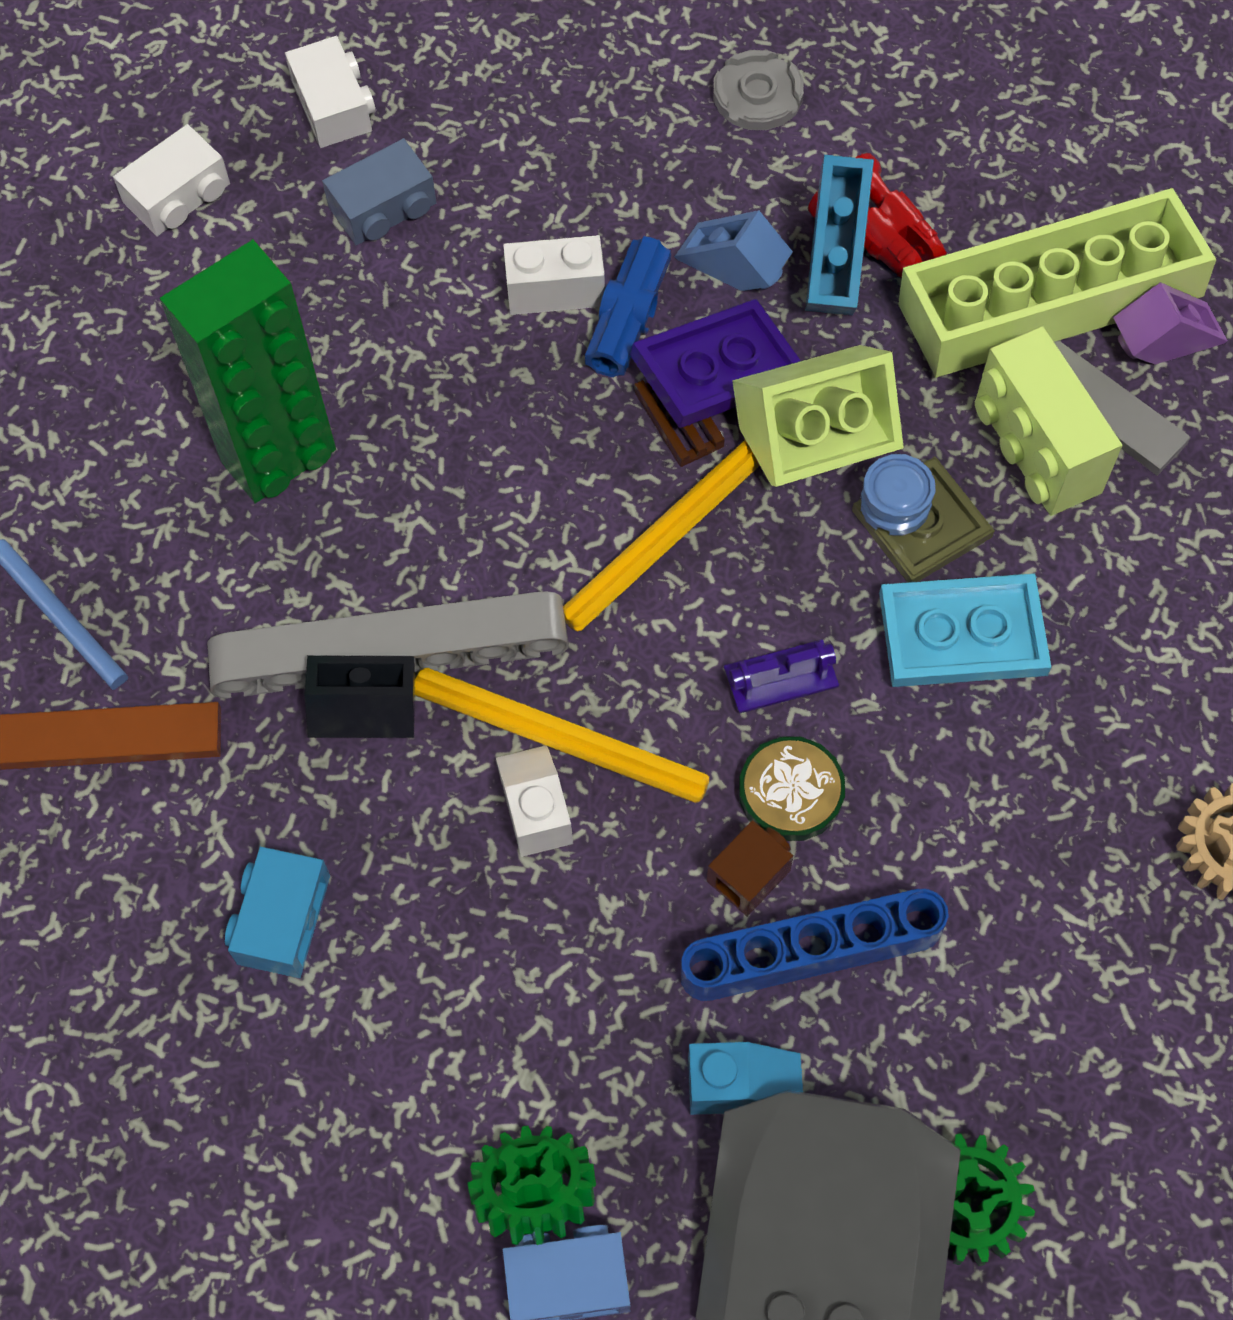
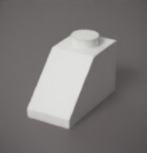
[496,745,573,857]

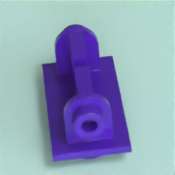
[724,640,839,714]

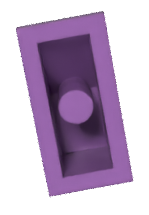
[1113,282,1228,365]

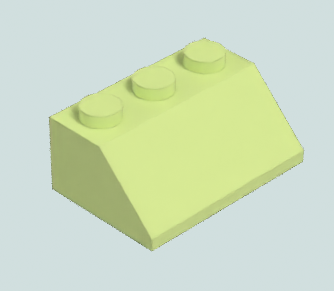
[732,345,904,487]

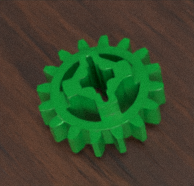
[468,1126,596,1245]
[949,1134,1035,1266]

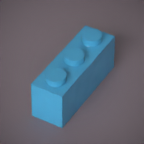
[805,155,874,316]

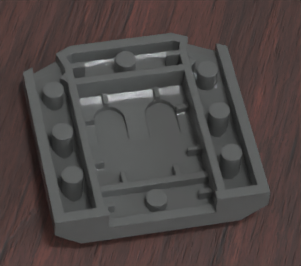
[696,1090,961,1320]

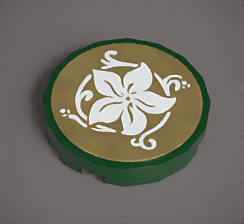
[739,737,845,841]

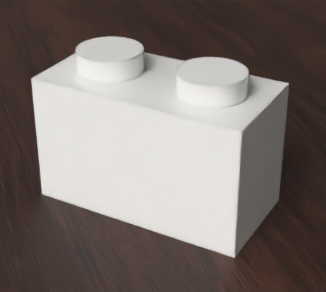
[285,36,376,148]
[113,124,230,236]
[503,235,605,315]

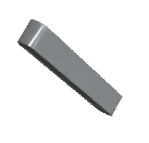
[207,591,569,699]

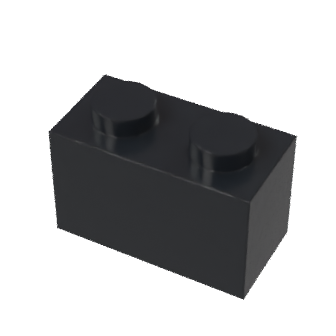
[304,655,415,738]

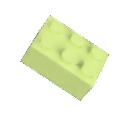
[975,326,1123,516]

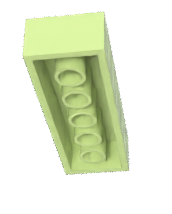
[898,188,1216,378]

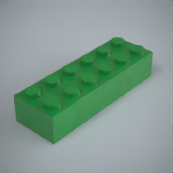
[160,239,336,504]

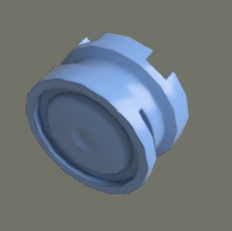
[860,454,935,536]

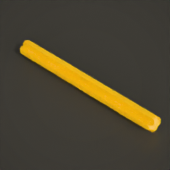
[563,440,760,632]
[415,668,709,803]

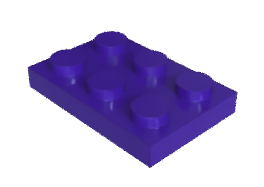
[630,299,801,428]

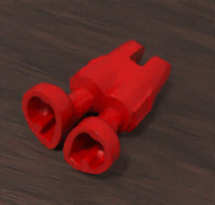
[808,153,947,278]

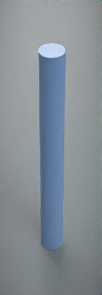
[0,539,128,690]

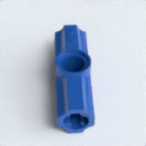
[585,236,671,378]

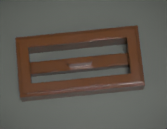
[634,380,725,467]

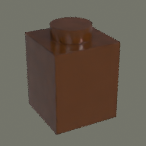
[707,820,794,917]

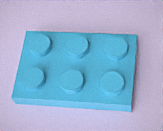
[879,573,1052,687]

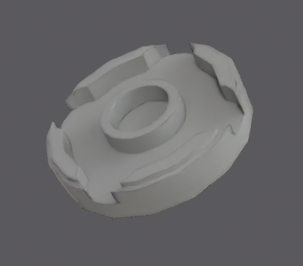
[713,50,804,130]

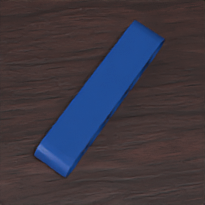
[681,889,949,1001]

